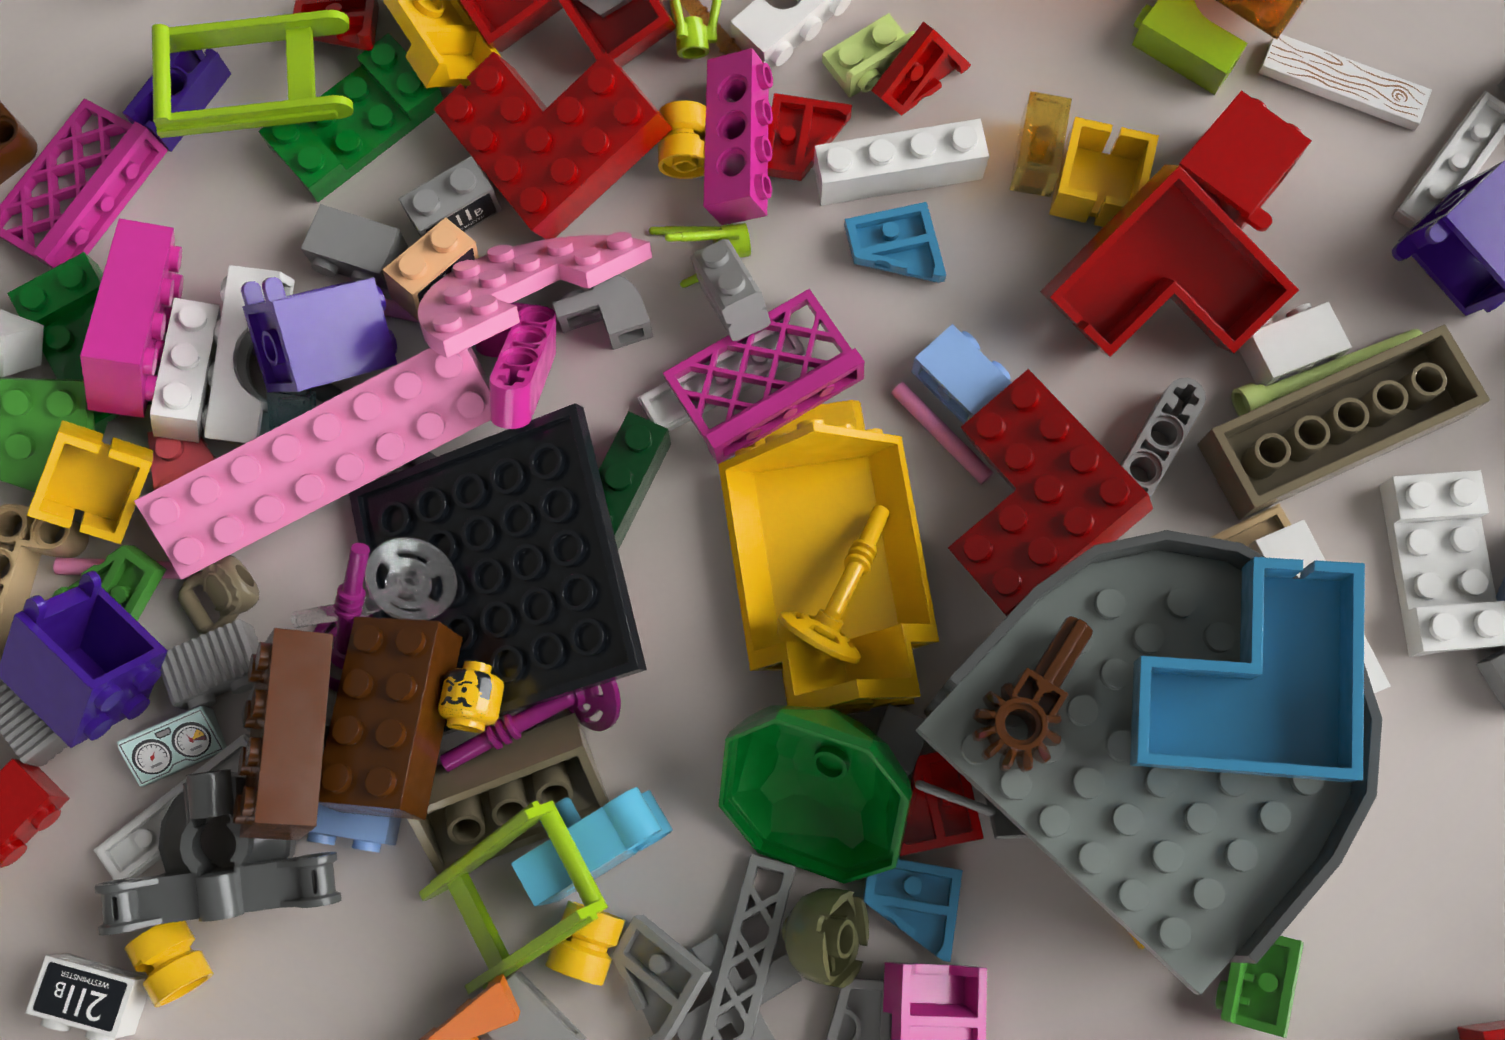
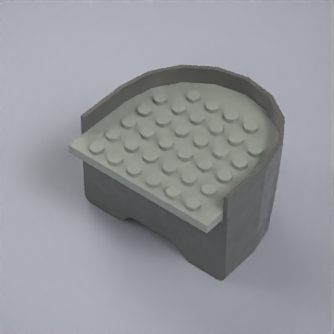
[915,530,1382,995]

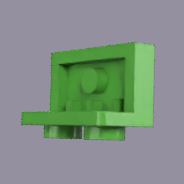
[1216,936,1304,1038]

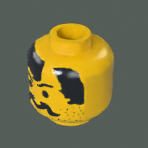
[438,661,504,733]

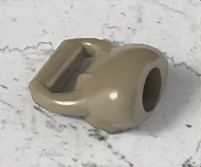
[177,555,260,634]

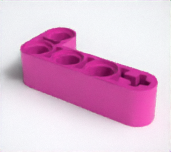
[476,303,556,429]

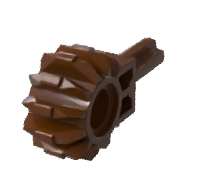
[972,616,1093,772]

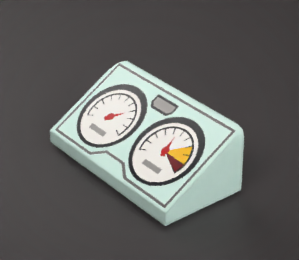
[117,706,227,787]

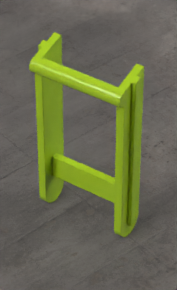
[151,10,353,138]
[419,800,608,995]

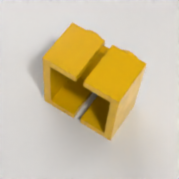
[1049,117,1159,227]
[27,420,153,544]

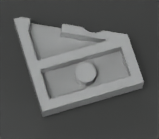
[611,915,712,1040]

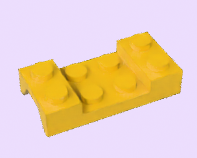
[383,0,501,88]

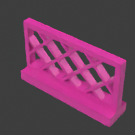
[0,98,168,269]
[663,289,865,464]

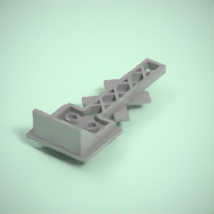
[676,854,802,1040]

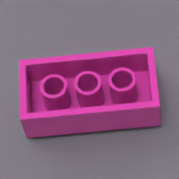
[80,218,184,418]

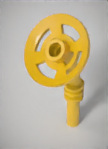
[778,505,890,664]

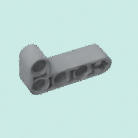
[1120,378,1206,498]

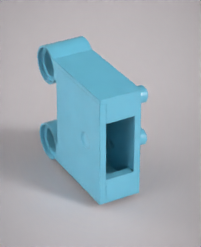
[511,787,673,907]

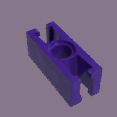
[122,48,231,152]

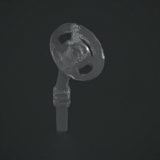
[291,537,457,629]

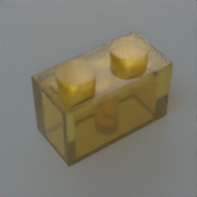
[1009,91,1072,197]

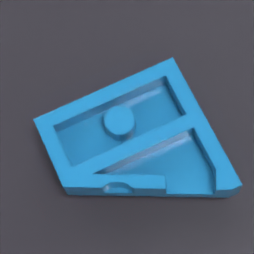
[844,202,947,283]
[863,859,963,962]

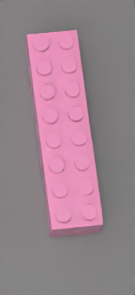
[134,347,491,580]

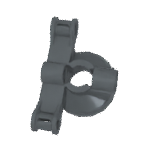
[95,769,342,935]

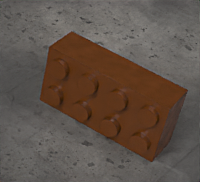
[318,616,462,820]
[233,628,333,841]

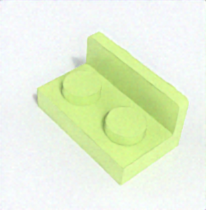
[822,13,915,98]

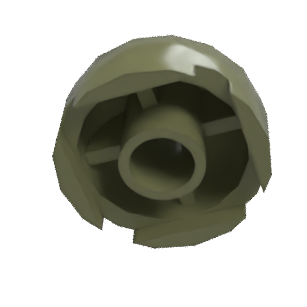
[782,888,869,988]

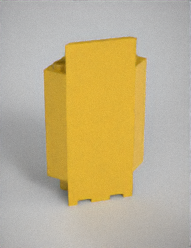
[718,400,939,715]

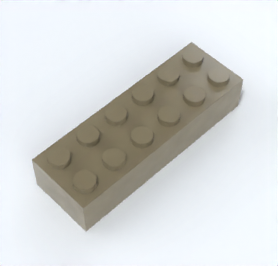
[1197,324,1490,520]

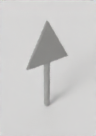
[915,780,1028,839]

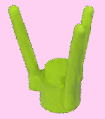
[669,0,722,59]
[648,223,751,288]

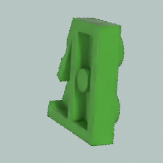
[52,545,167,621]

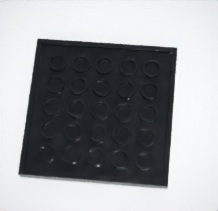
[349,403,647,735]

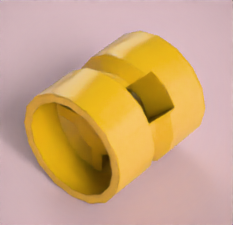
[658,100,706,179]
[545,900,626,986]
[124,921,214,1008]

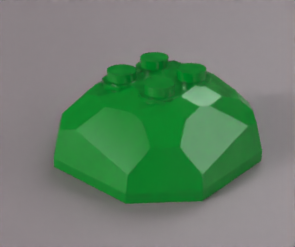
[718,705,913,884]

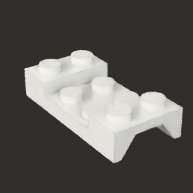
[1379,470,1505,657]

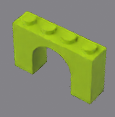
[1132,0,1281,95]

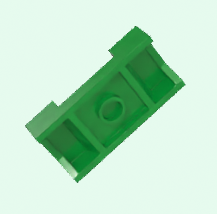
[258,33,444,203]
[7,252,158,434]

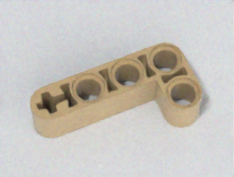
[0,504,89,660]

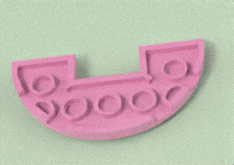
[418,232,652,358]

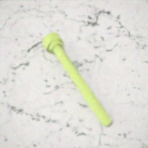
[1231,329,1423,416]

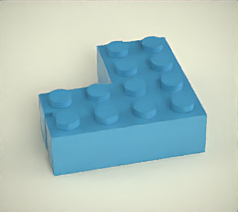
[1130,557,1365,782]

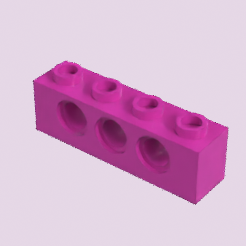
[703,48,773,225]

